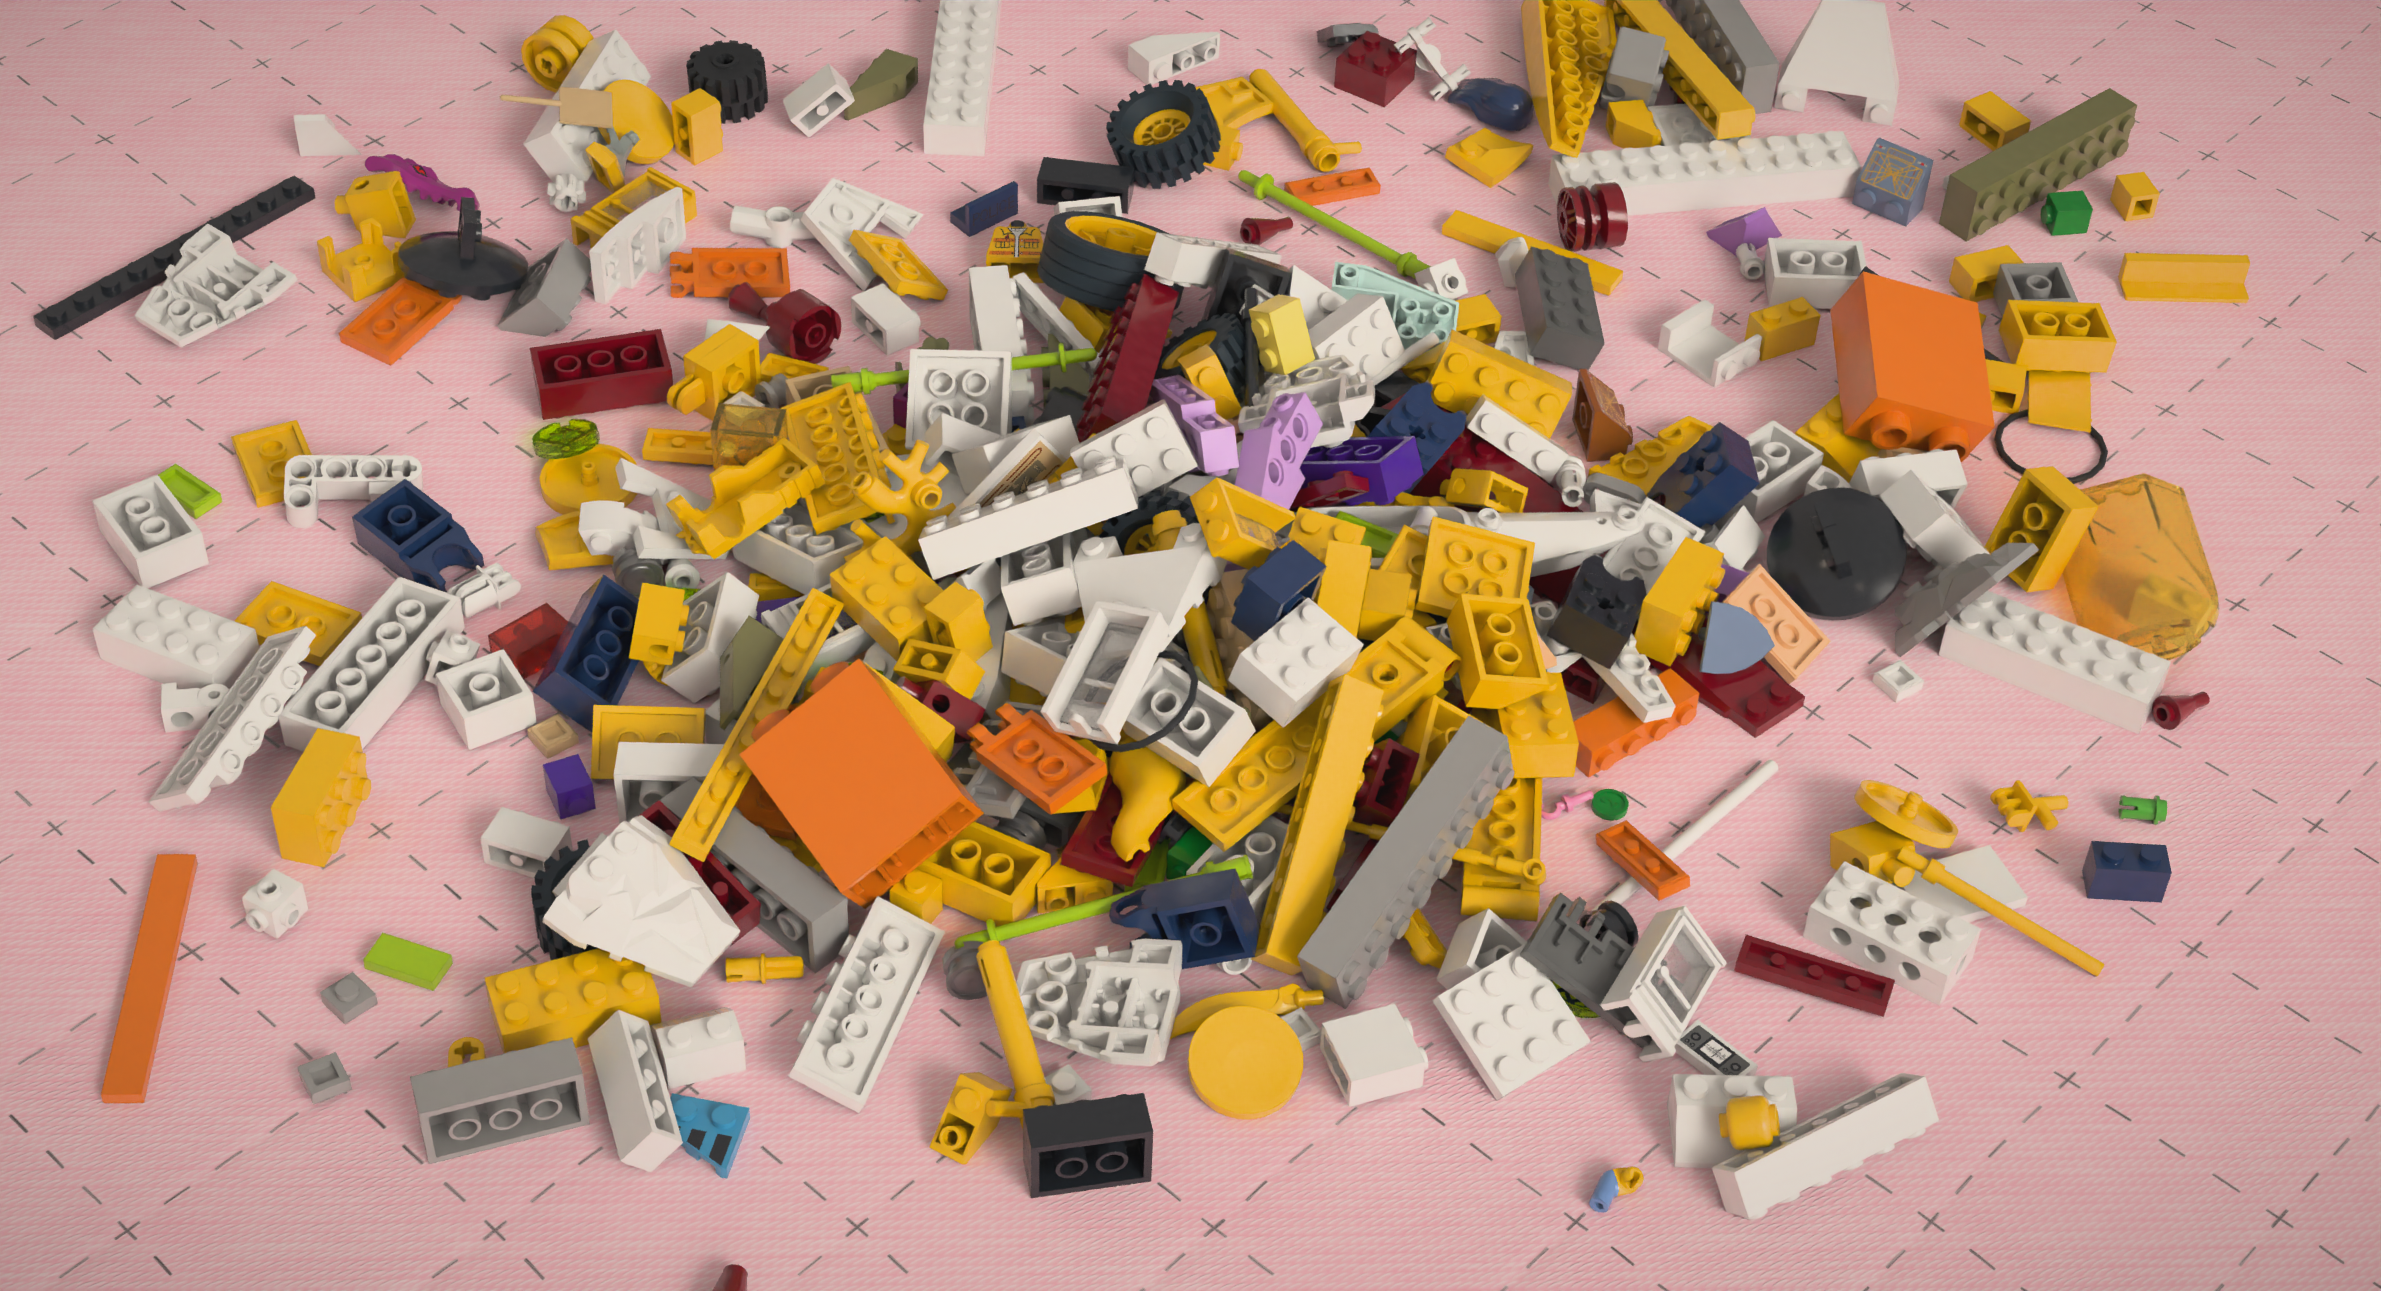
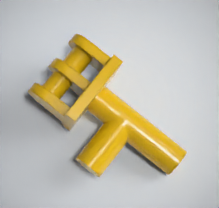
[1990,780,2068,832]

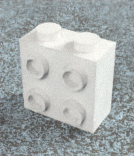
[1320,1004,1428,1107]

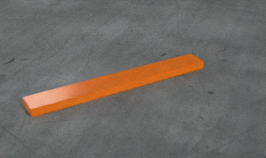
[101,854,198,1103]

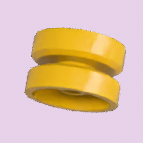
[521,15,594,93]

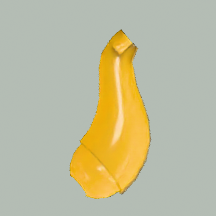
[1109,737,1186,862]

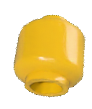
[1719,1095,1780,1150]

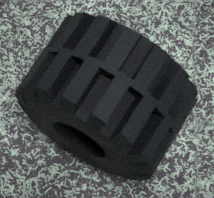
[686,40,768,124]

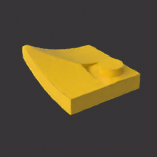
[1195,77,1274,129]
[1445,128,1534,188]
[535,510,614,570]

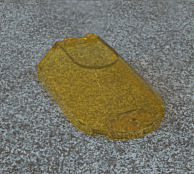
[2062,473,2219,660]

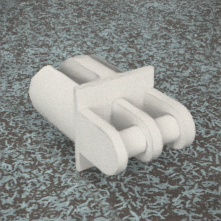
[447,563,521,618]

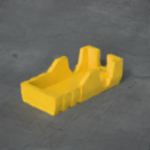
[666,437,826,560]

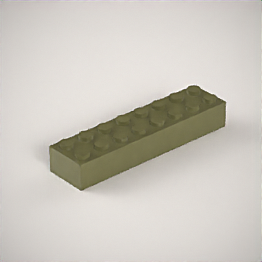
[1939,88,2137,242]

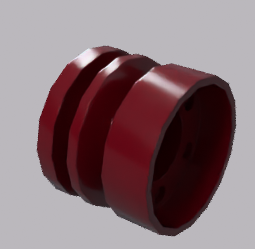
[1557,182,1628,252]

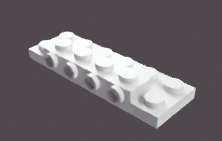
[149,626,316,811]
[788,896,945,1113]

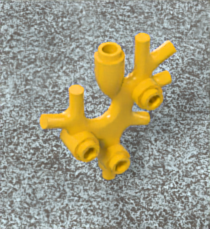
[843,439,969,577]

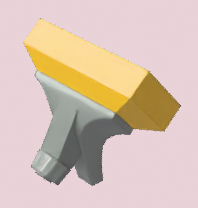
[585,127,640,193]

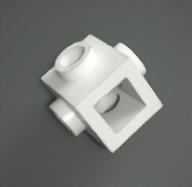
[1414,258,1468,301]
[425,631,481,685]
[242,868,308,939]

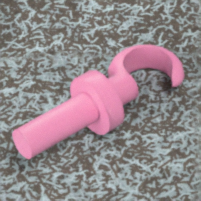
[1541,790,1594,820]

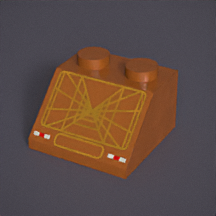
[1572,368,1633,462]

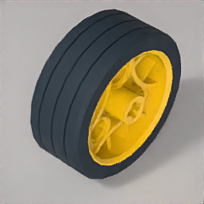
[1037,211,1184,311]

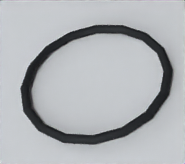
[1994,409,2108,484]
[1084,651,1198,752]

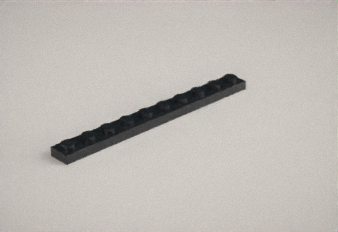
[33,175,315,340]

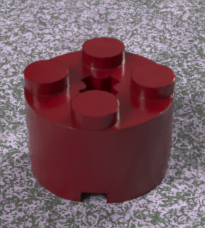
[765,289,841,364]

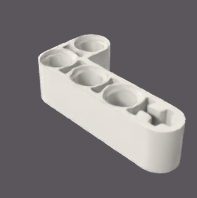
[284,455,423,528]

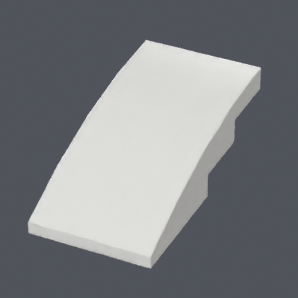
[589,187,686,305]

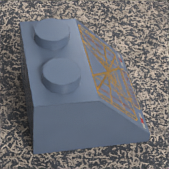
[1852,138,1934,227]

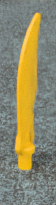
[1170,983,1324,1039]

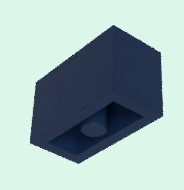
[2082,841,2172,903]

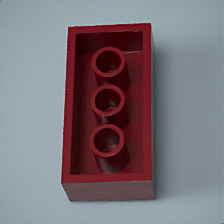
[530,329,673,420]

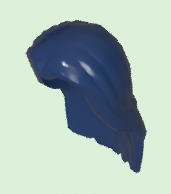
[1448,78,1534,131]

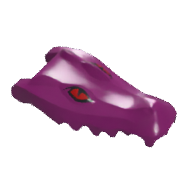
[365,154,480,211]

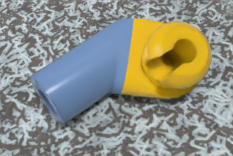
[1589,1166,1644,1213]

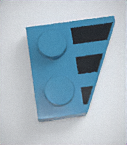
[670,1093,750,1179]

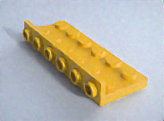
[781,382,895,534]

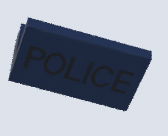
[950,181,1018,237]

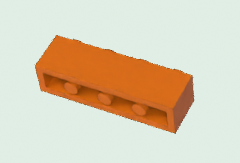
[1573,668,1699,778]

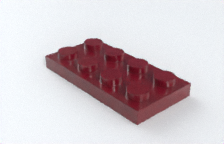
[1060,771,1174,887]

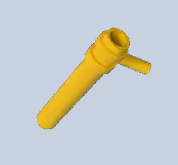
[1249,69,1362,172]
[1144,510,1228,697]
[976,940,1056,1129]

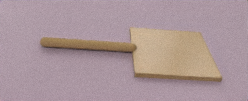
[500,87,613,129]

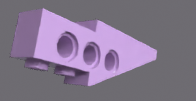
[1150,375,1239,476]
[1224,392,1323,572]

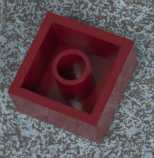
[1334,31,1417,107]

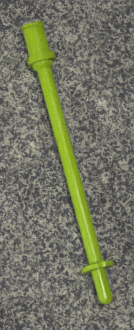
[1238,170,1431,279]
[831,343,1097,395]
[954,854,1253,949]

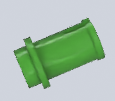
[2118,795,2167,825]

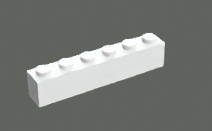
[1144,232,1282,289]
[1712,1073,1939,1220]

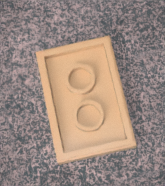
[1721,564,1830,684]

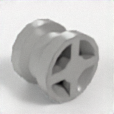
[755,373,787,414]

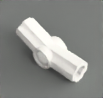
[730,205,816,248]

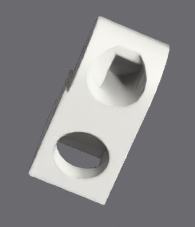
[161,683,229,733]

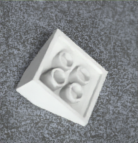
[905,349,1012,450]

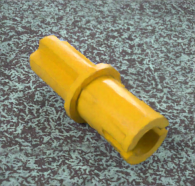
[726,953,804,984]

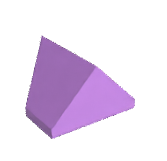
[1706,207,1782,256]

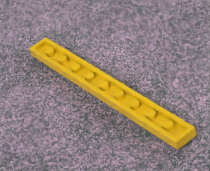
[669,588,845,862]

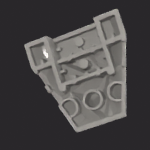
[1895,543,2039,657]

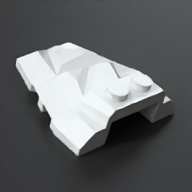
[135,224,297,347]
[1238,354,1375,450]
[542,815,740,988]
[1016,939,1182,1066]

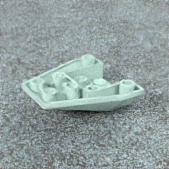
[1331,262,1459,352]

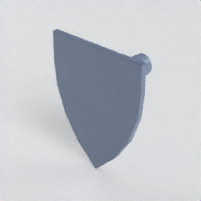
[1698,601,1775,674]

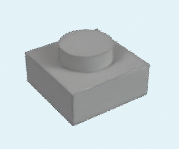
[320,972,378,1024]
[298,1052,352,1105]

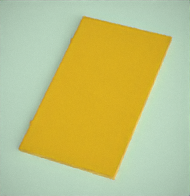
[2028,370,2092,432]

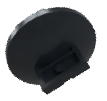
[398,197,528,301]
[1767,488,1907,621]

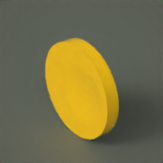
[598,80,675,164]
[540,444,638,515]
[1854,780,1959,848]
[1187,1006,1303,1119]

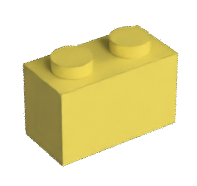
[1249,294,1315,375]

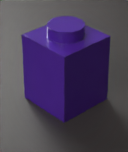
[543,754,596,820]

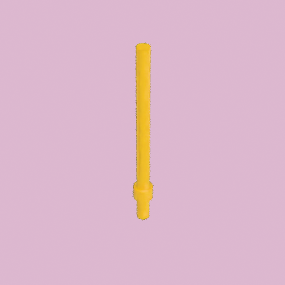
[1896,846,2104,977]

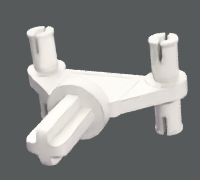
[1394,17,1471,101]

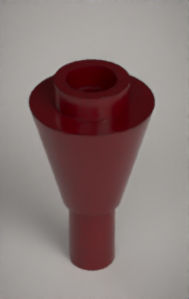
[1240,217,1293,245]
[728,282,768,322]
[2152,692,2210,730]

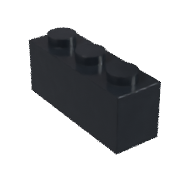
[1037,157,1134,214]

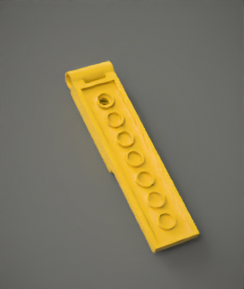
[1172,616,1462,852]
[1461,707,1542,922]

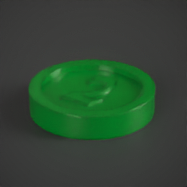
[1591,789,1629,821]

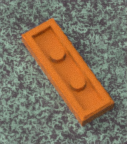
[1284,167,1381,206]
[1595,820,1690,901]

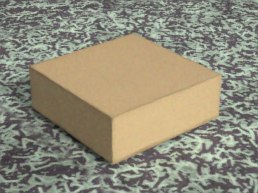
[527,714,579,759]

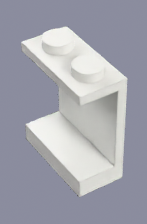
[1658,299,1762,388]

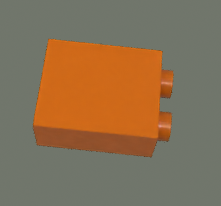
[1830,271,1995,462]
[739,658,984,909]

